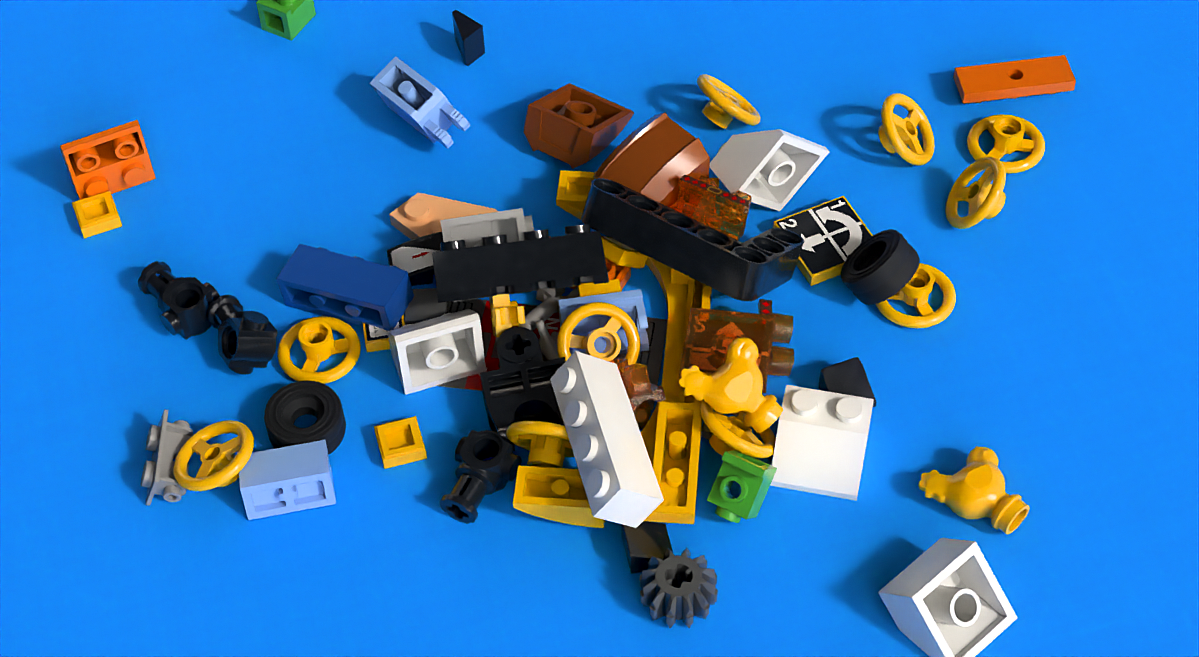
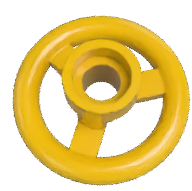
[697,74,761,129]
[878,93,935,166]
[967,114,1045,174]
[945,157,1006,229]
[875,263,956,329]
[557,302,640,379]
[277,316,361,384]
[700,401,776,458]
[173,420,254,491]
[506,421,574,468]

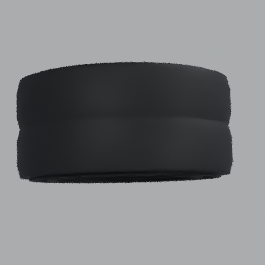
[841,229,920,305]
[264,381,346,455]

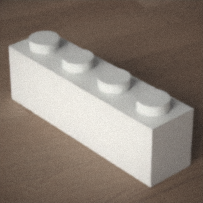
[550,351,664,528]

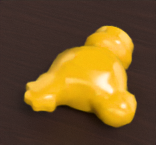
[678,337,783,433]
[918,446,1030,535]

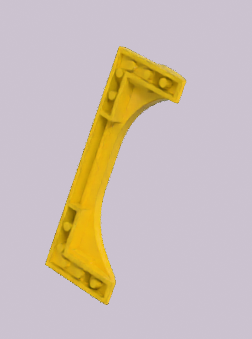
[513,170,719,528]

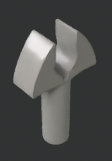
[518,287,578,331]

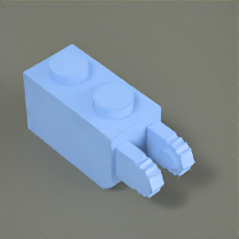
[370,56,471,148]

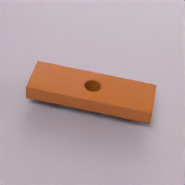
[953,55,1076,104]

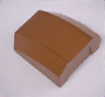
[524,83,634,169]
[593,112,710,207]

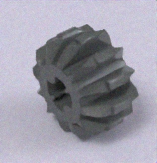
[640,547,718,628]

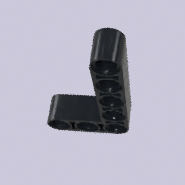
[581,178,804,301]

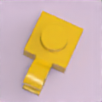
[489,293,526,337]

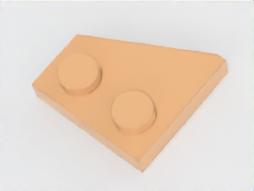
[389,192,499,240]

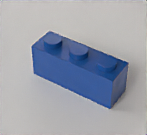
[276,244,414,331]

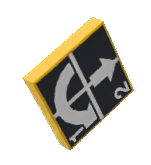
[773,196,873,286]

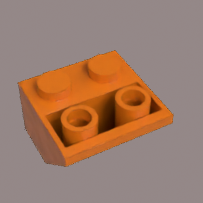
[59,120,156,200]

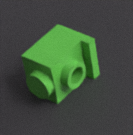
[256,0,316,41]
[707,450,777,523]

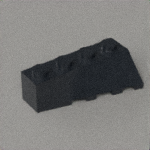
[432,224,609,303]

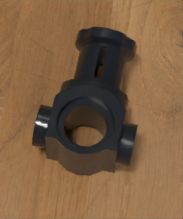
[138,261,220,340]
[206,295,278,374]
[440,430,522,524]

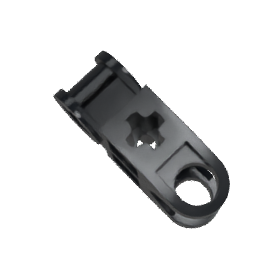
[480,327,566,451]

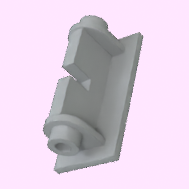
[141,409,193,506]

